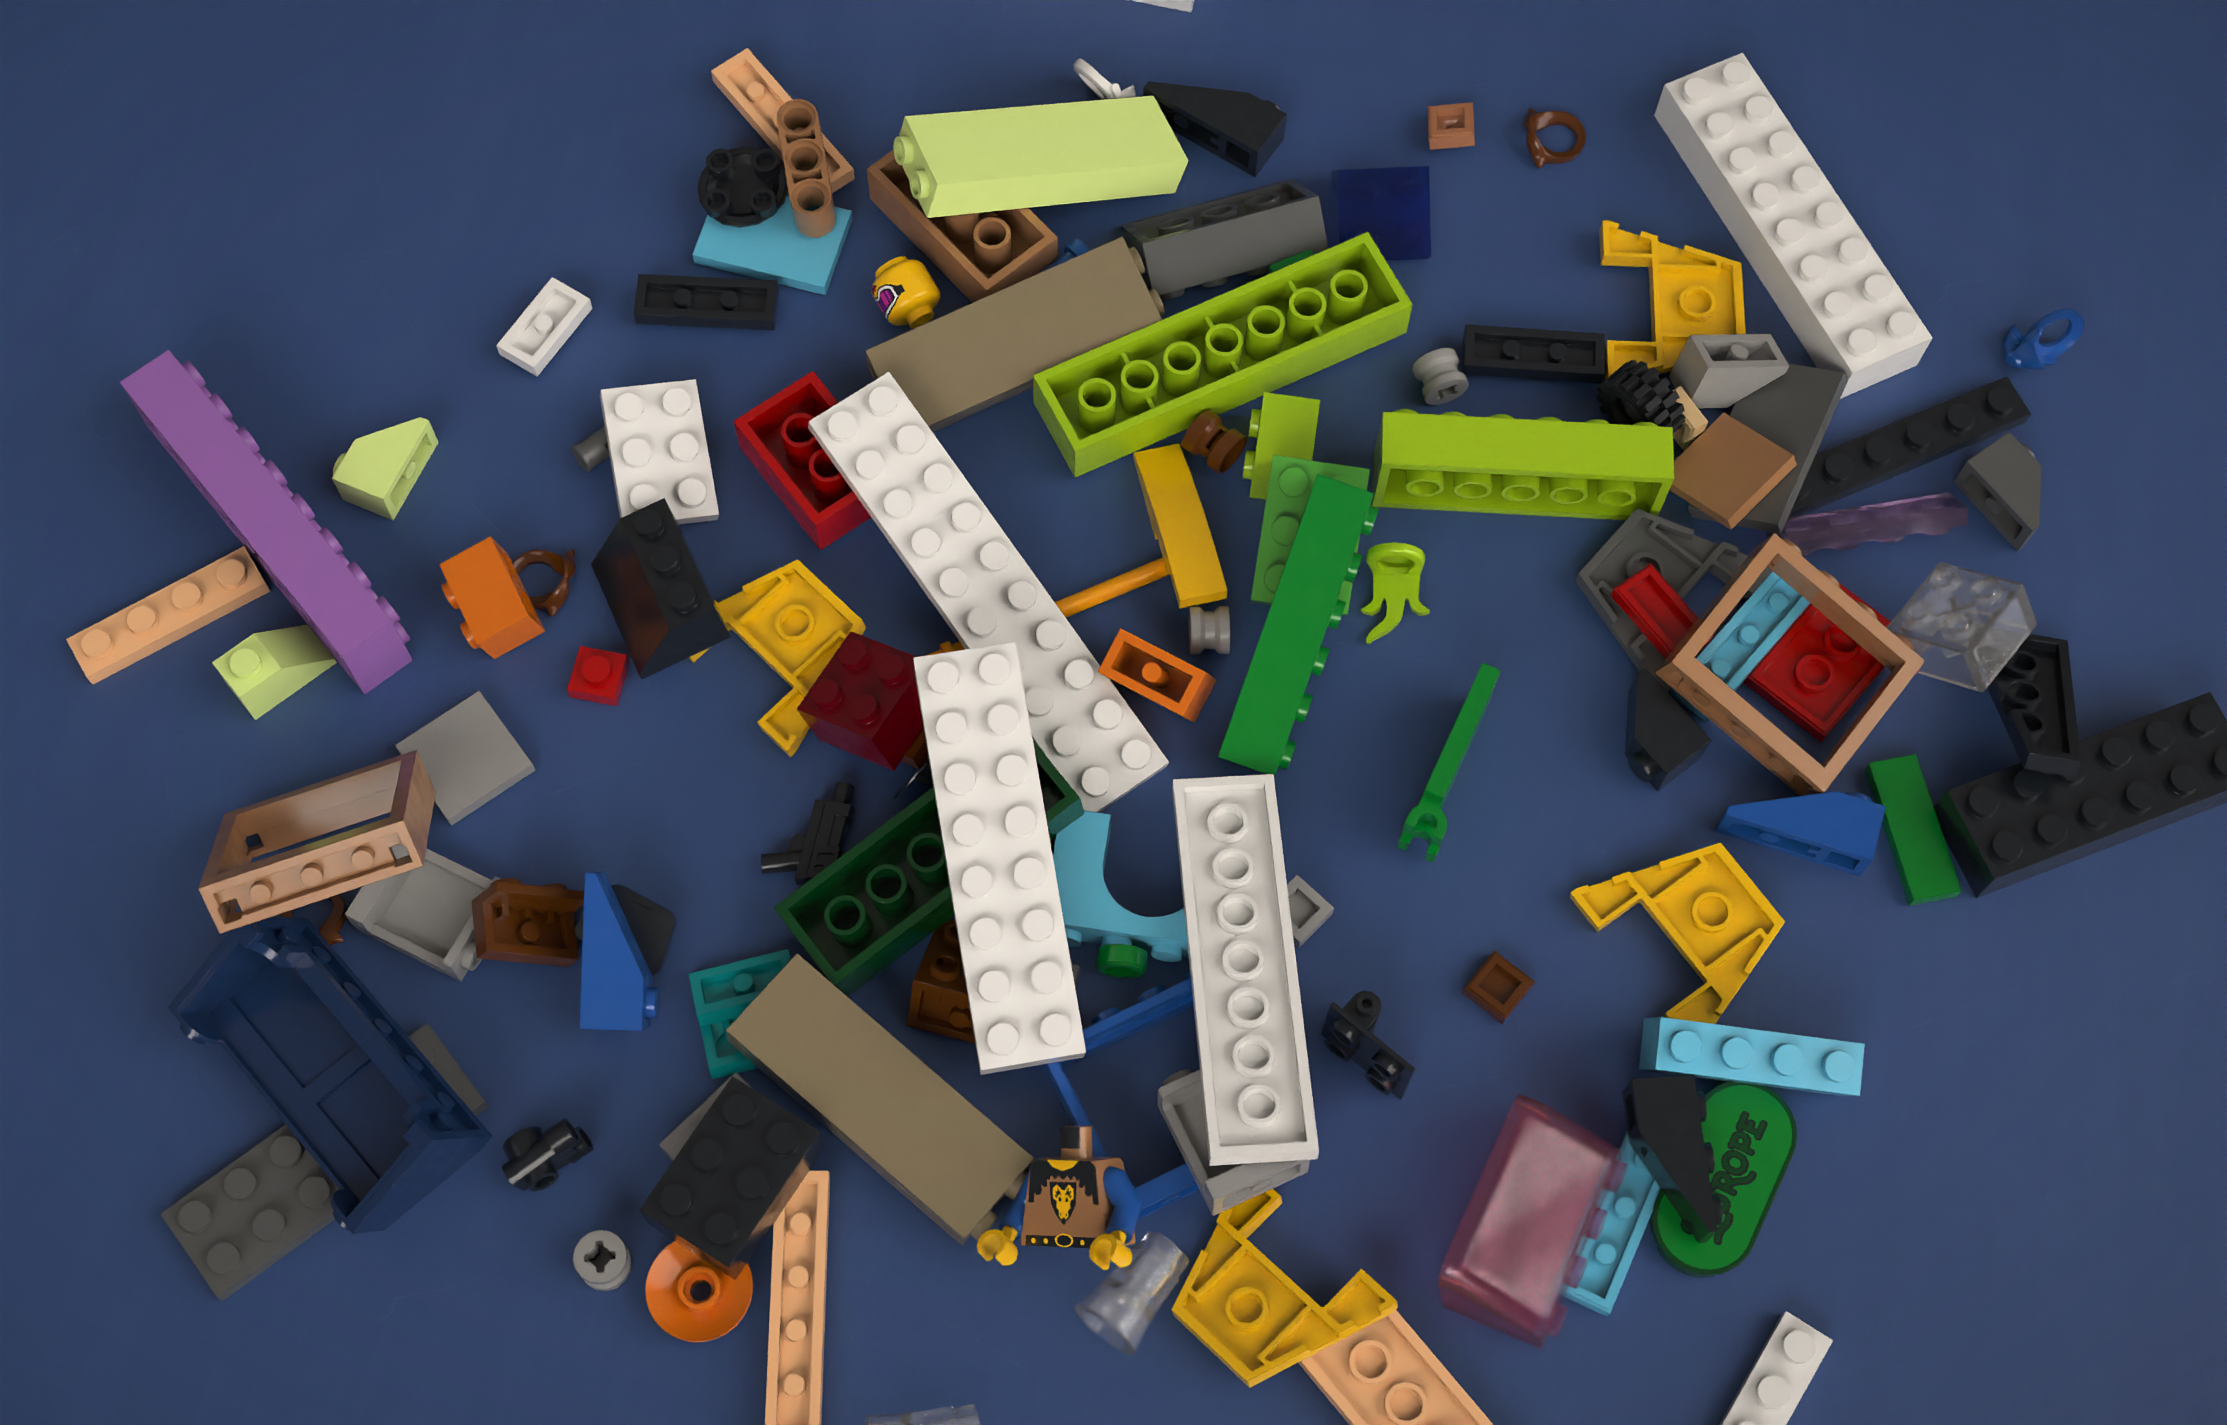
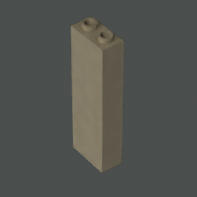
[865,236,1165,432]
[726,953,1034,1246]

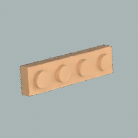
[711,48,855,193]
[66,546,270,685]

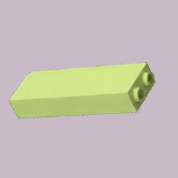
[893,96,1189,218]

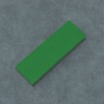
[1865,754,1962,906]

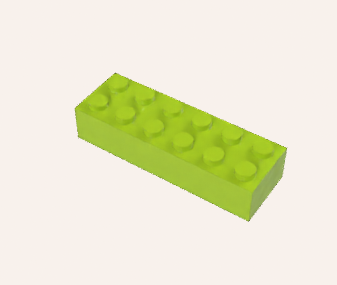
[1372,409,1674,520]

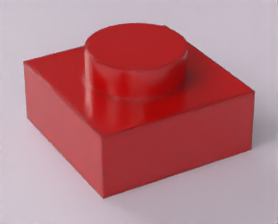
[567,646,630,706]

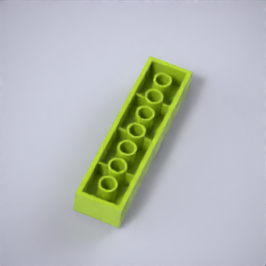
[1033,232,1413,478]

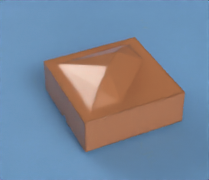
[1428,102,1475,150]

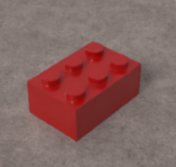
[734,371,871,551]

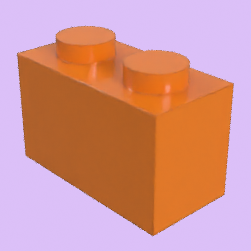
[439,536,545,659]
[1098,628,1217,723]

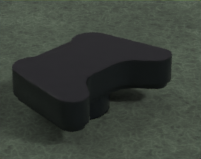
[575,884,677,976]

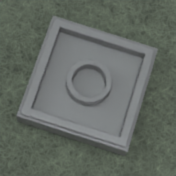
[395,691,535,826]

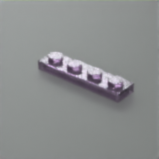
[1766,492,1968,557]

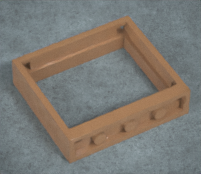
[1655,533,1925,796]
[198,750,436,934]

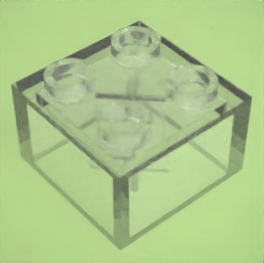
[1886,562,2037,693]

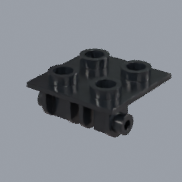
[1321,991,1416,1099]

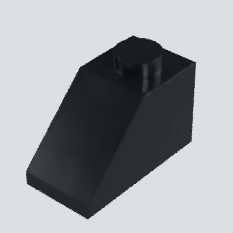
[1625,668,1711,792]

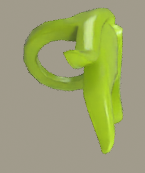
[1361,542,1430,644]

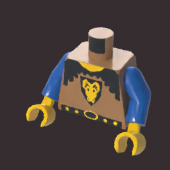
[977,1125,1142,1271]

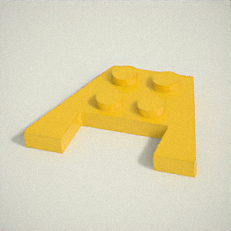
[1599,220,1746,380]
[688,559,866,757]
[1570,843,1785,1024]
[1171,1189,1398,1388]

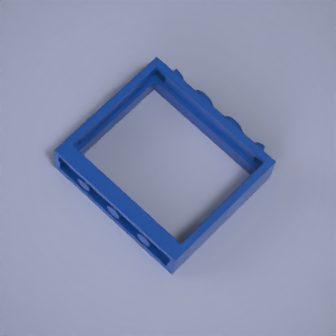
[1041,971,1199,1221]

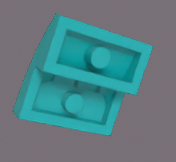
[689,949,791,1079]

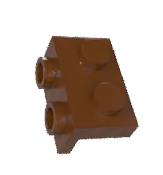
[471,878,584,967]

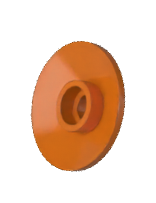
[645,1241,753,1342]

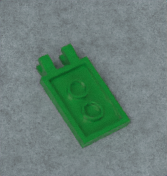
[1397,663,1501,863]

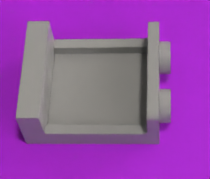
[345,843,500,982]
[1157,1069,1310,1216]

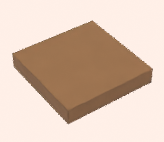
[1670,412,1797,530]

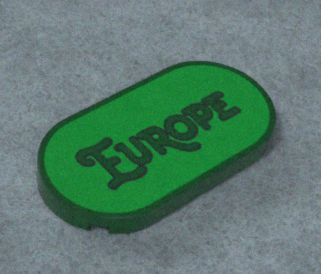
[1649,1081,1797,1278]

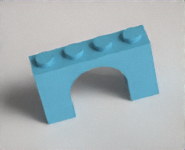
[1053,811,1189,962]

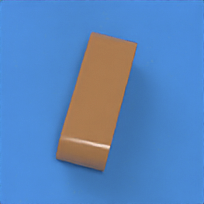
[777,99,836,238]

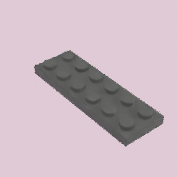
[161,1023,489,1301]

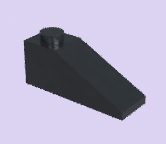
[1143,81,1287,177]

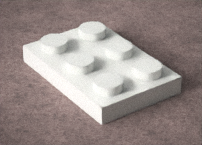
[600,379,719,525]

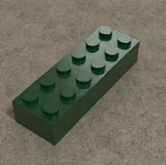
[773,741,1084,997]

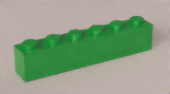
[1218,474,1379,777]

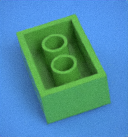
[1250,455,1370,617]

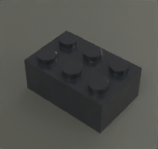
[639,1076,826,1280]

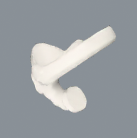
[1073,58,1136,100]

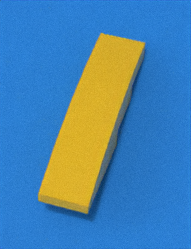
[1133,443,1228,609]

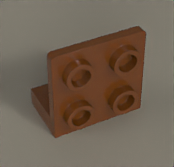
[906,919,975,1044]

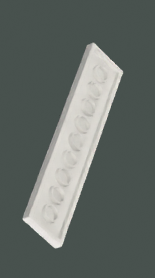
[808,372,1169,813]

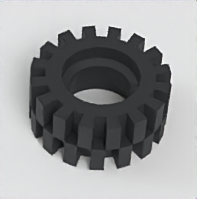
[1596,360,1685,433]

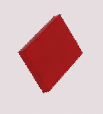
[1743,582,1911,743]

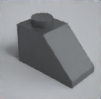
[1953,432,2042,551]

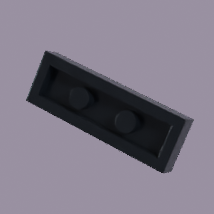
[634,274,779,330]
[1462,324,1605,384]

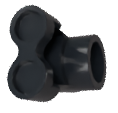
[502,1118,594,1191]

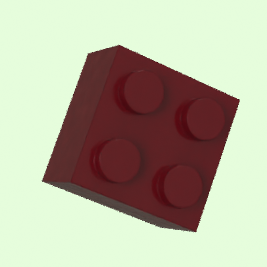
[797,631,924,771]

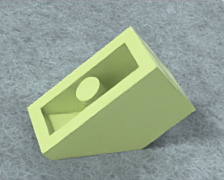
[332,417,439,520]
[212,625,337,720]

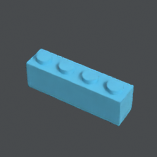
[1639,1017,1865,1096]

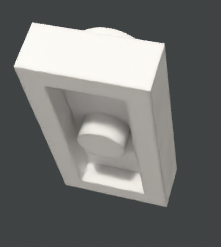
[496,277,593,377]

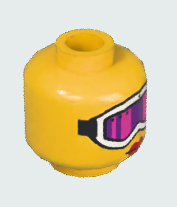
[872,256,940,329]

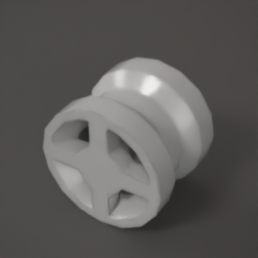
[1412,348,1469,405]
[1188,606,1230,655]
[573,1230,633,1291]

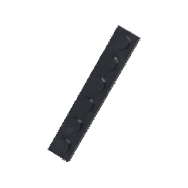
[1787,377,2031,521]

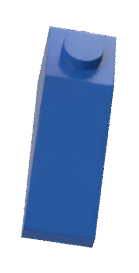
[1715,791,1886,876]
[579,871,660,1031]

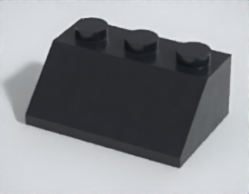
[591,498,731,679]

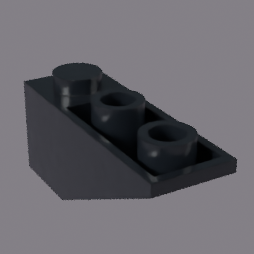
[1622,1075,1723,1243]

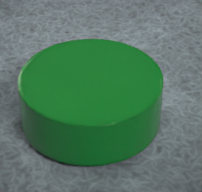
[1096,944,1148,978]

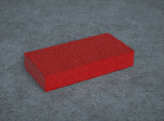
[1610,563,1714,659]

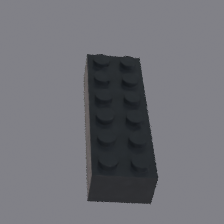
[1934,692,2227,898]

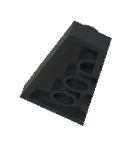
[1965,624,2081,777]

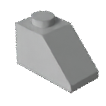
[1669,334,1789,409]

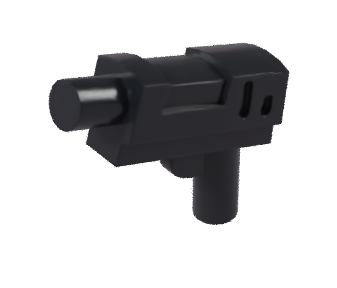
[761,782,855,885]

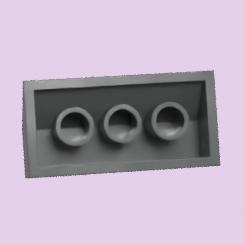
[1121,179,1328,299]

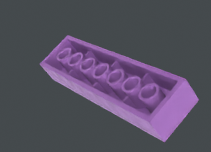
[119,350,413,695]

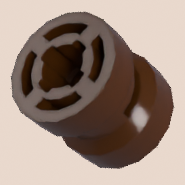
[1181,409,1247,475]

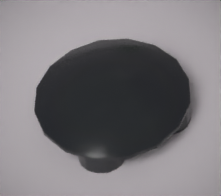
[697,147,788,228]

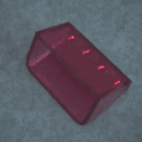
[1438,1094,1627,1349]

